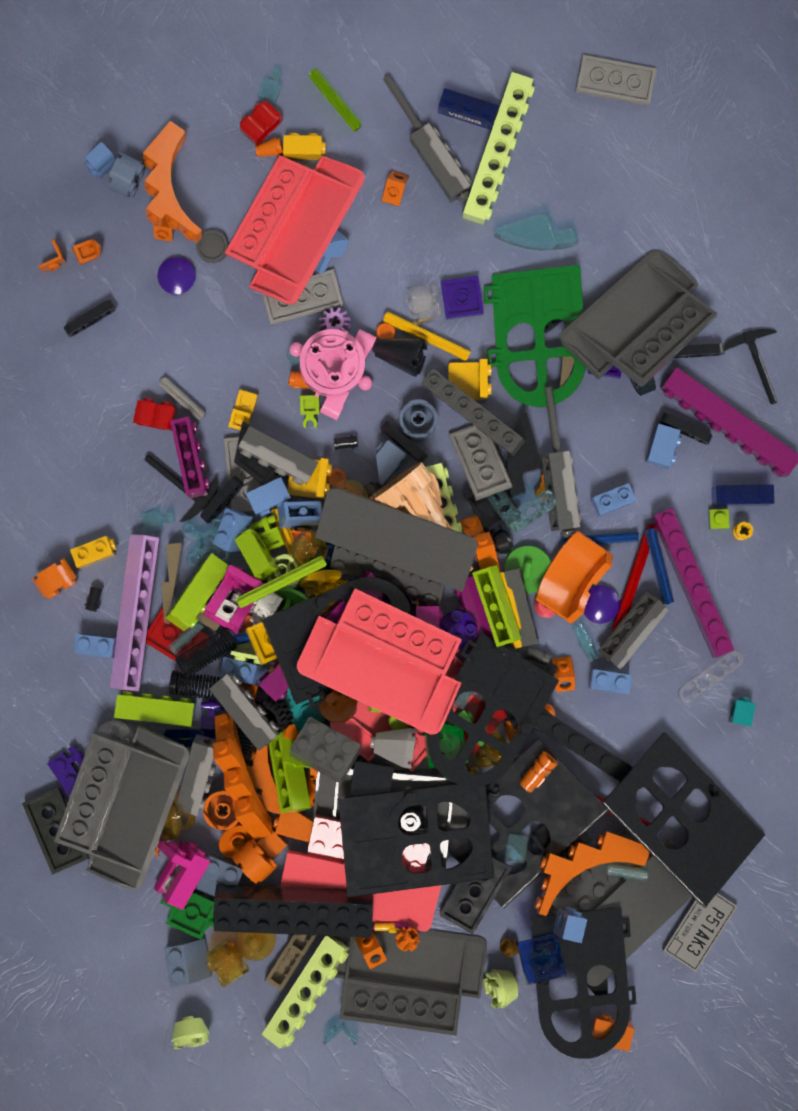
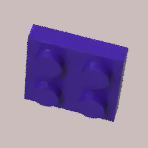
[440,276,484,320]

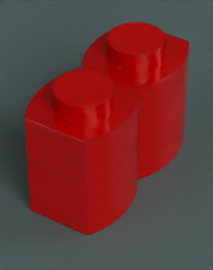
[239,100,283,146]
[133,398,177,431]

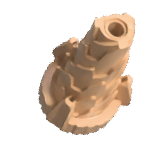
[368,462,473,571]

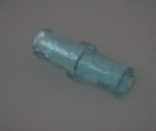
[168,621,204,655]
[572,623,600,662]
[607,863,648,882]

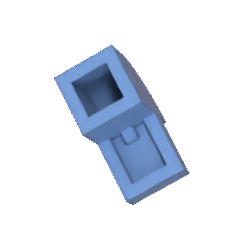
[315,230,349,273]

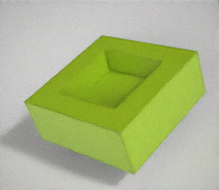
[708,509,730,529]

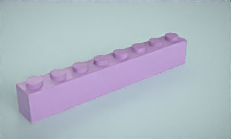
[110,534,159,691]

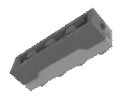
[238,426,318,486]
[598,592,669,670]
[209,673,280,751]
[175,734,216,816]

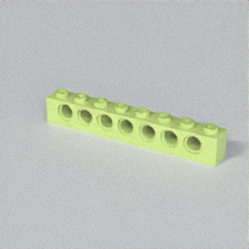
[462,72,535,225]

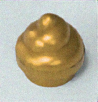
[499,938,520,958]

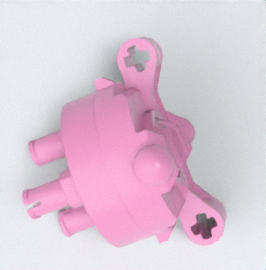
[289,329,377,421]

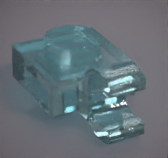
[257,67,282,104]
[140,510,175,533]

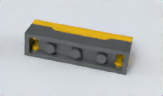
[500,568,539,649]

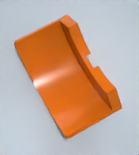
[535,531,613,624]

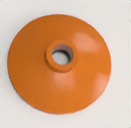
[218,824,252,858]

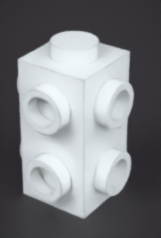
[250,592,283,625]

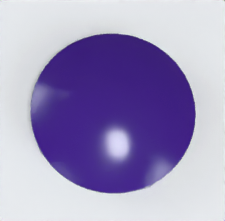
[157,257,196,296]
[584,585,620,624]
[439,610,477,649]

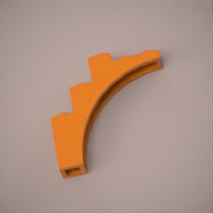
[143,121,202,243]
[213,712,273,840]
[246,744,314,842]
[535,831,650,916]

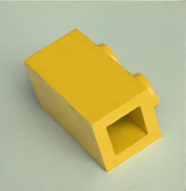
[283,133,326,160]
[70,536,117,569]

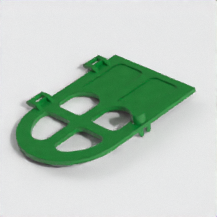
[484,265,586,407]

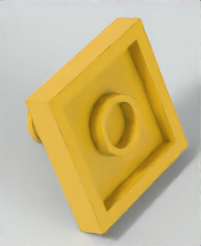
[246,622,277,665]

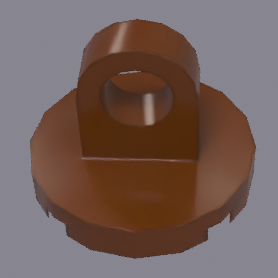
[319,689,358,723]

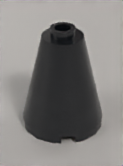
[372,338,427,377]

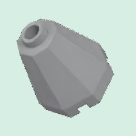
[370,727,417,769]

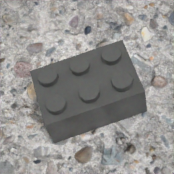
[289,717,361,785]

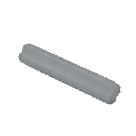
[159,377,205,421]

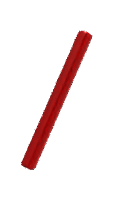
[612,523,657,631]

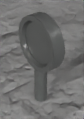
[196,230,228,263]

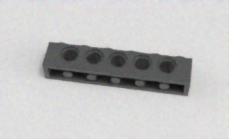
[421,368,525,456]

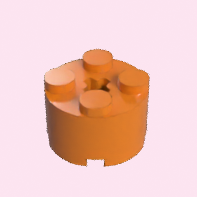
[31,558,77,600]
[203,789,239,830]
[232,838,278,885]

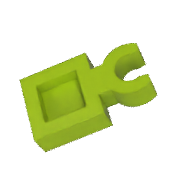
[300,395,320,428]

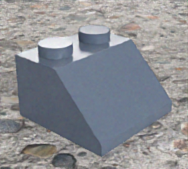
[375,440,406,488]
[196,853,243,897]
[164,937,212,987]

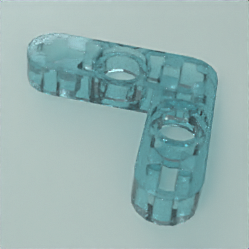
[487,491,557,532]

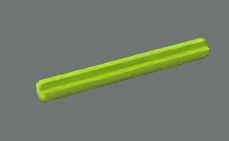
[236,556,327,608]

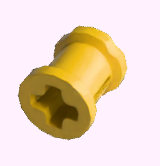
[732,522,753,540]

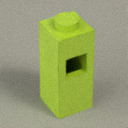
[234,528,279,580]

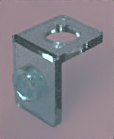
[504,834,528,863]
[322,1022,358,1045]

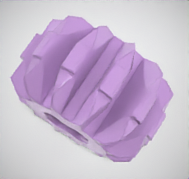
[319,307,351,332]

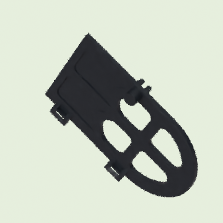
[261,577,413,708]
[426,633,559,787]
[530,907,637,1059]

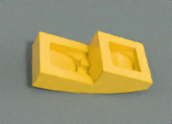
[228,389,259,430]
[299,570,342,589]

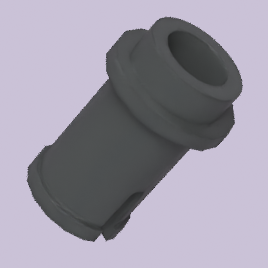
[526,647,551,665]

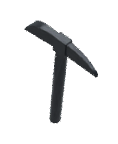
[724,329,777,405]
[145,455,219,522]

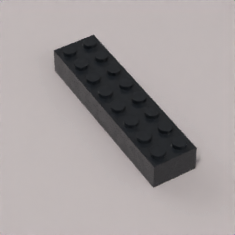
[214,884,373,938]

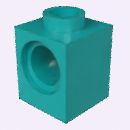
[729,697,756,727]

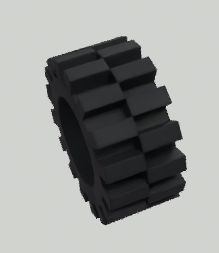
[257,696,293,732]

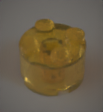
[206,939,249,987]

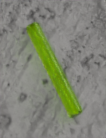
[309,69,361,132]

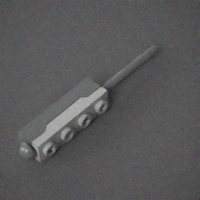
[383,75,471,203]
[541,387,581,538]

